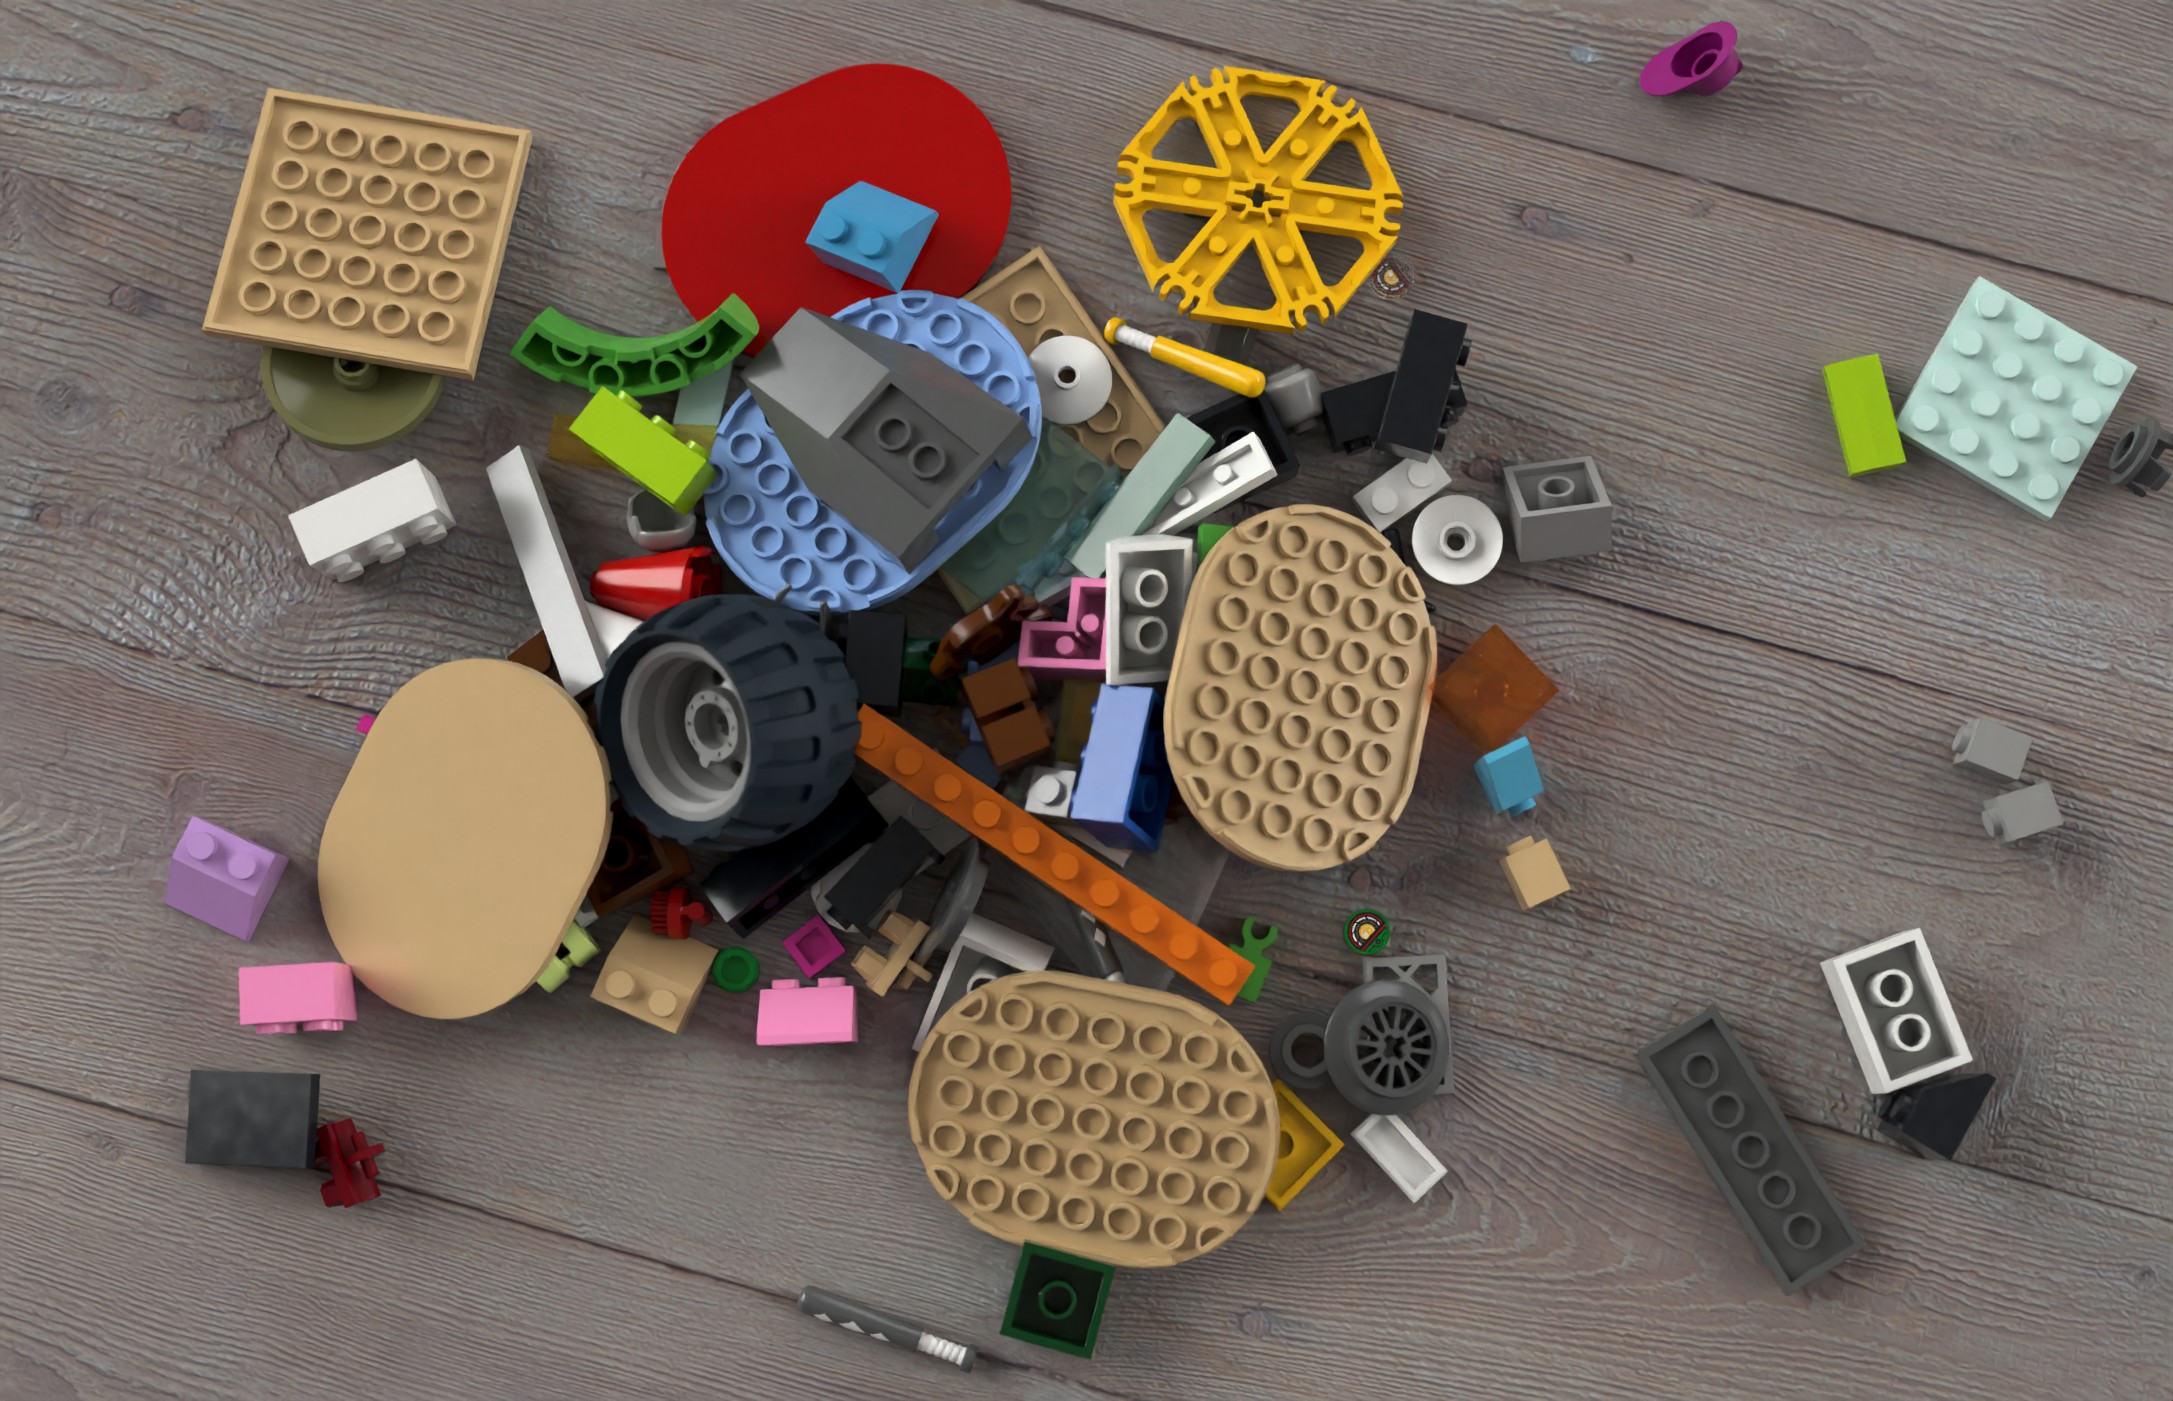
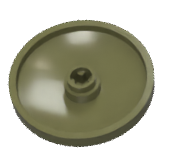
[261,346,446,451]

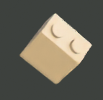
[590,914,720,1035]

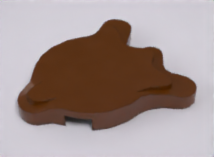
[930,584,1053,681]

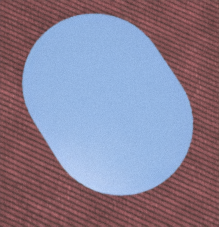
[703,290,1042,616]

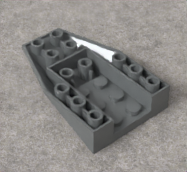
[740,307,1033,575]

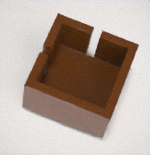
[962,658,1055,778]

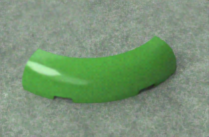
[509,293,759,396]

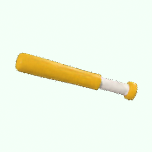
[1104,317,1265,398]

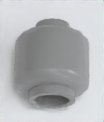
[1264,363,1324,434]

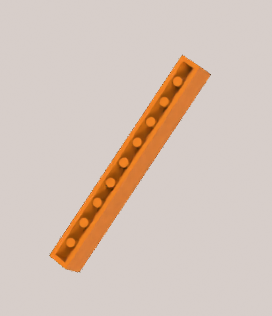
[854,704,1256,1007]

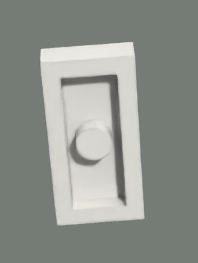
[1351,454,1452,534]

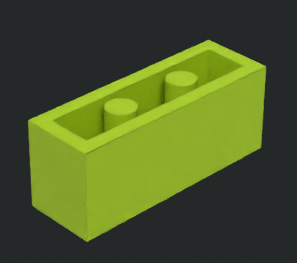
[569,386,718,518]

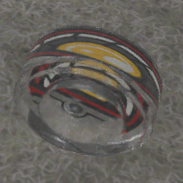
[1369,252,1415,300]

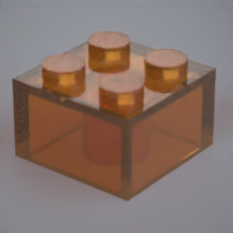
[1428,623,1559,756]

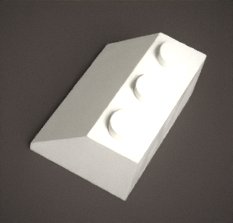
[1106,534,1192,685]

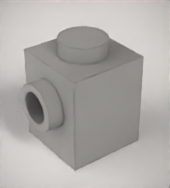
[1025,761,1084,829]

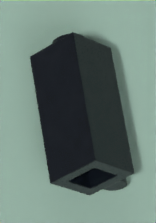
[824,815,946,940]

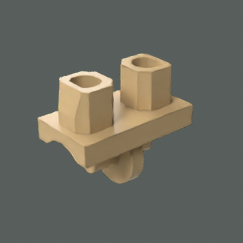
[851,909,933,997]

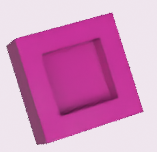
[782,914,847,979]

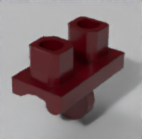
[315,1118,386,1208]

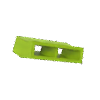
[1822,354,1906,478]

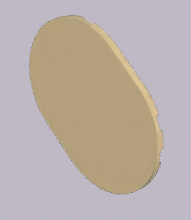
[1164,504,1437,872]
[318,658,613,1019]
[908,970,1280,1269]

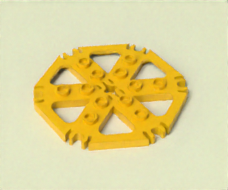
[1113,66,1403,335]

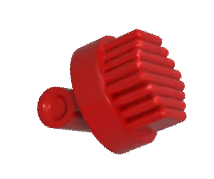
[650,887,713,940]

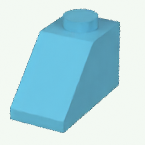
[1472,736,1544,817]

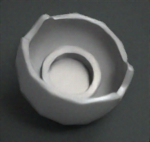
[627,489,696,553]

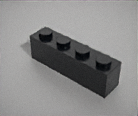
[699,776,889,939]

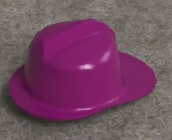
[1640,21,1743,97]

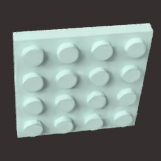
[1895,276,2138,522]

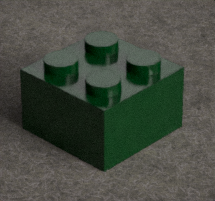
[999,1239,1116,1360]

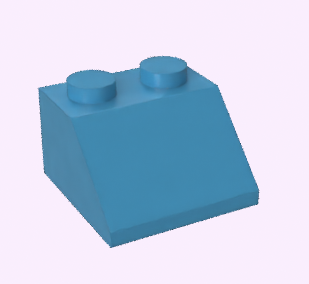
[805,181,939,293]

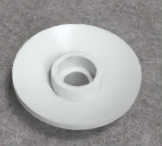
[1028,336,1112,425]
[1411,495,1503,585]

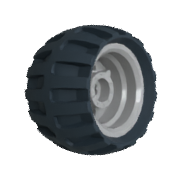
[594,594,862,851]

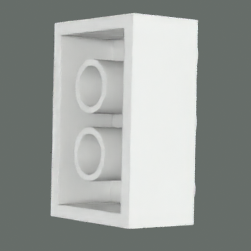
[288,459,456,582]
[1820,928,1973,1093]

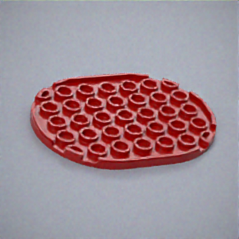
[661,64,1012,358]

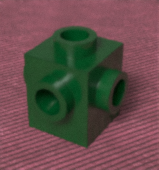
[901,637,969,706]

